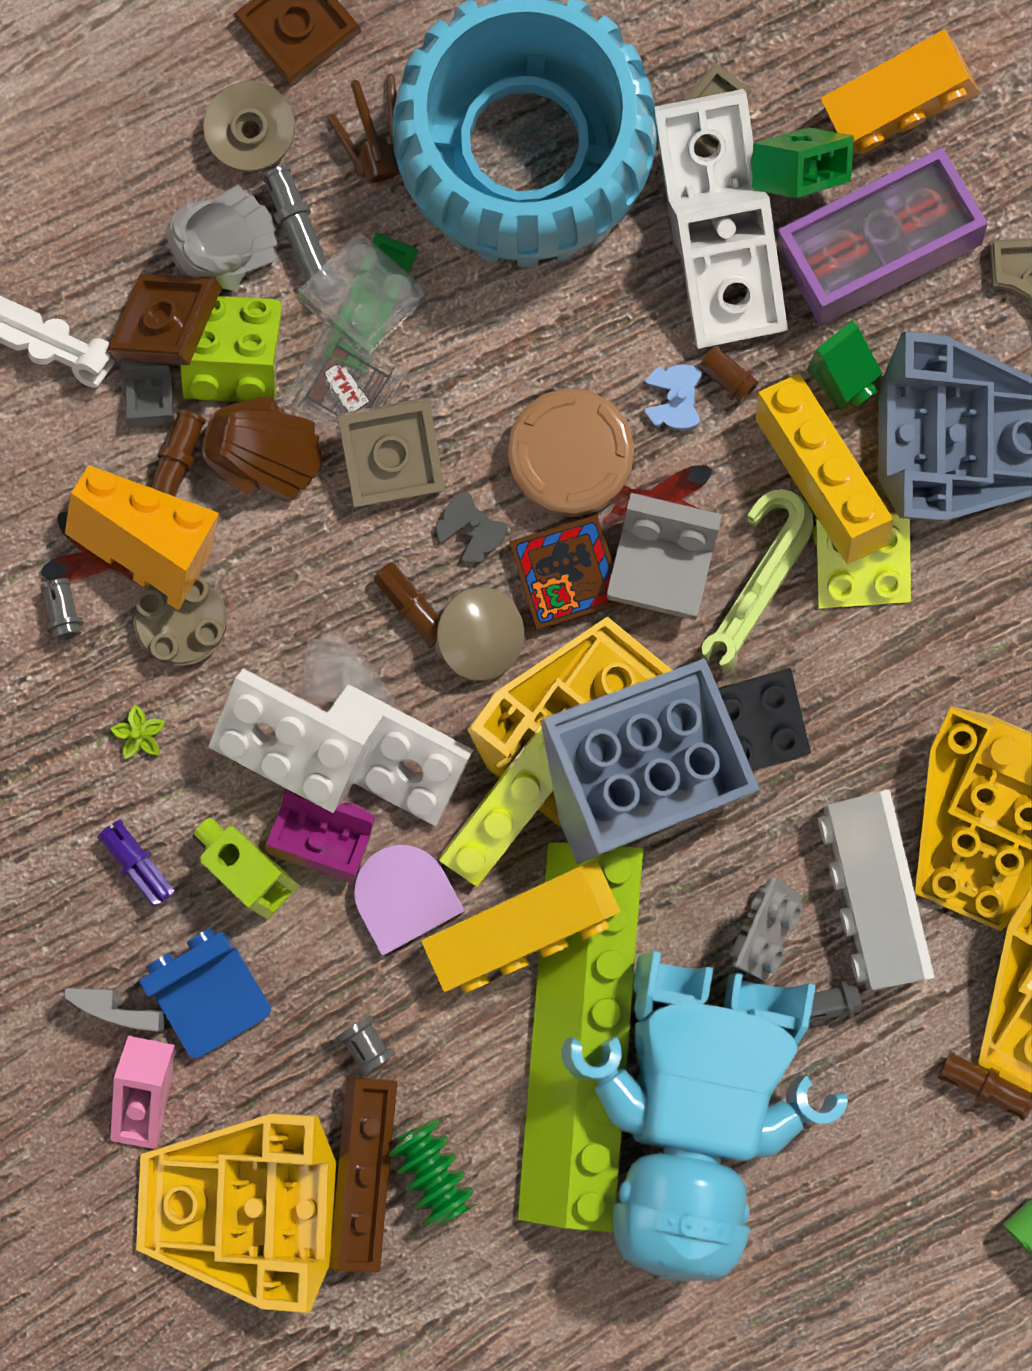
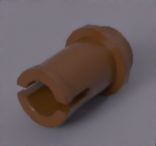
[698,346,759,403]

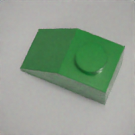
[807,320,883,411]

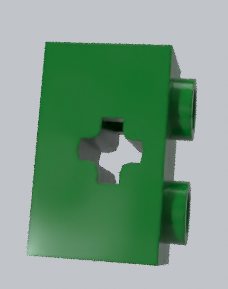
[750,127,854,198]

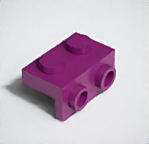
[265,789,375,883]

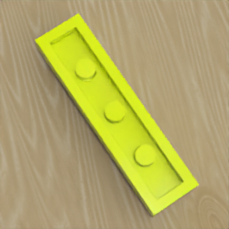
[439,714,553,887]

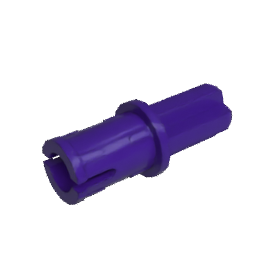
[97,819,174,907]

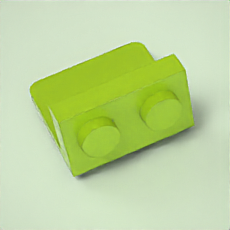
[180,296,282,402]

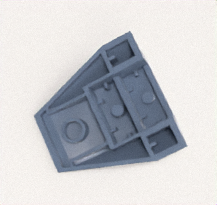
[878,331,1032,522]

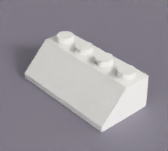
[818,789,935,990]

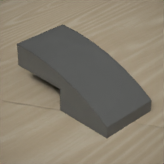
[122,360,175,428]

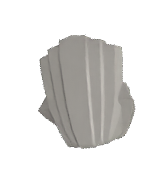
[165,185,279,291]

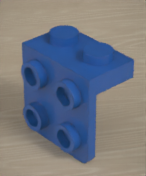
[139,928,271,1058]

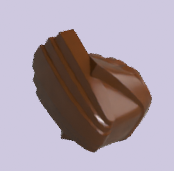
[202,396,322,502]

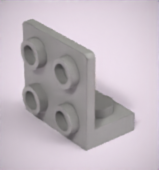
[606,493,722,620]

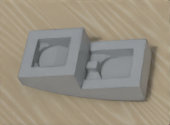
[65,988,165,1031]

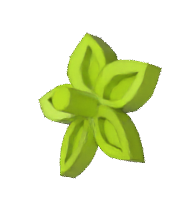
[110,704,166,760]

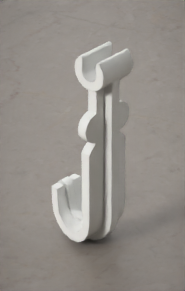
[0,296,116,388]

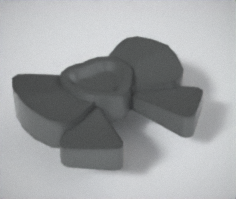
[436,492,508,562]

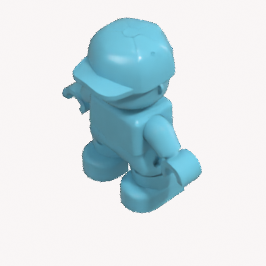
[561,951,848,1282]

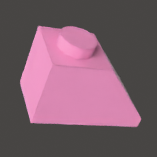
[110,1036,174,1150]

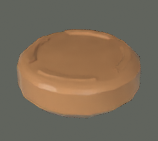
[507,388,635,517]

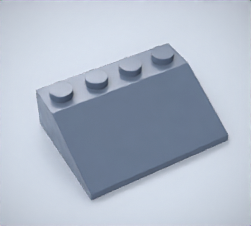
[540,658,760,864]

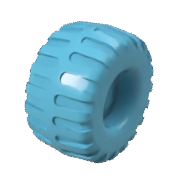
[392,0,657,267]

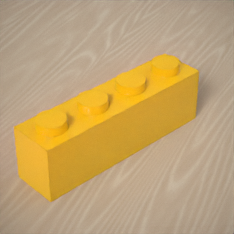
[756,373,893,565]
[421,860,621,994]

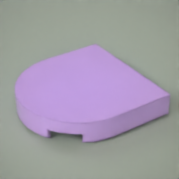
[355,845,465,956]

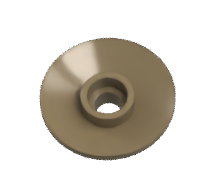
[203,81,295,172]

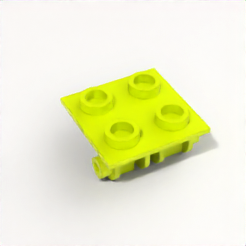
[813,513,911,609]

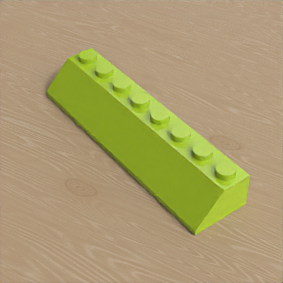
[518,842,643,1233]

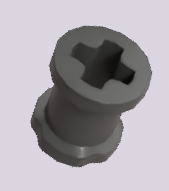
[335,1015,396,1077]

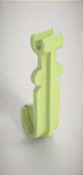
[702,489,814,674]

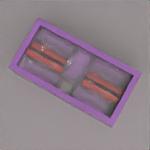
[777,147,988,326]

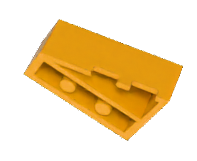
[820,29,981,154]
[65,465,219,611]

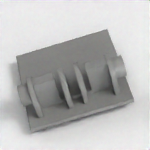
[730,877,803,982]

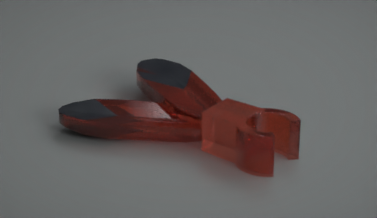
[611,465,712,516]
[41,512,137,583]

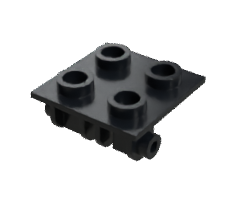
[718,667,811,770]

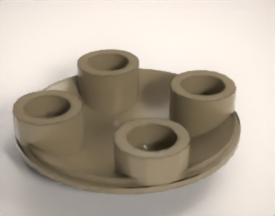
[134,576,227,666]
[435,587,524,681]

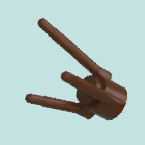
[328,73,400,184]

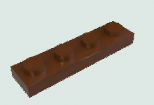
[329,1077,398,1272]

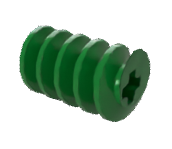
[389,1118,477,1228]

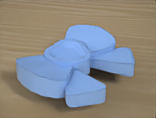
[645,364,702,431]

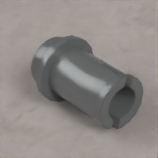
[40,578,84,640]
[809,981,863,1024]

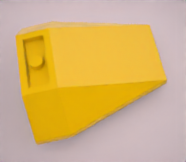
[915,706,1032,932]

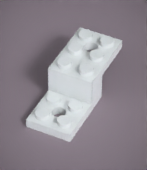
[654,89,788,349]
[208,668,473,826]

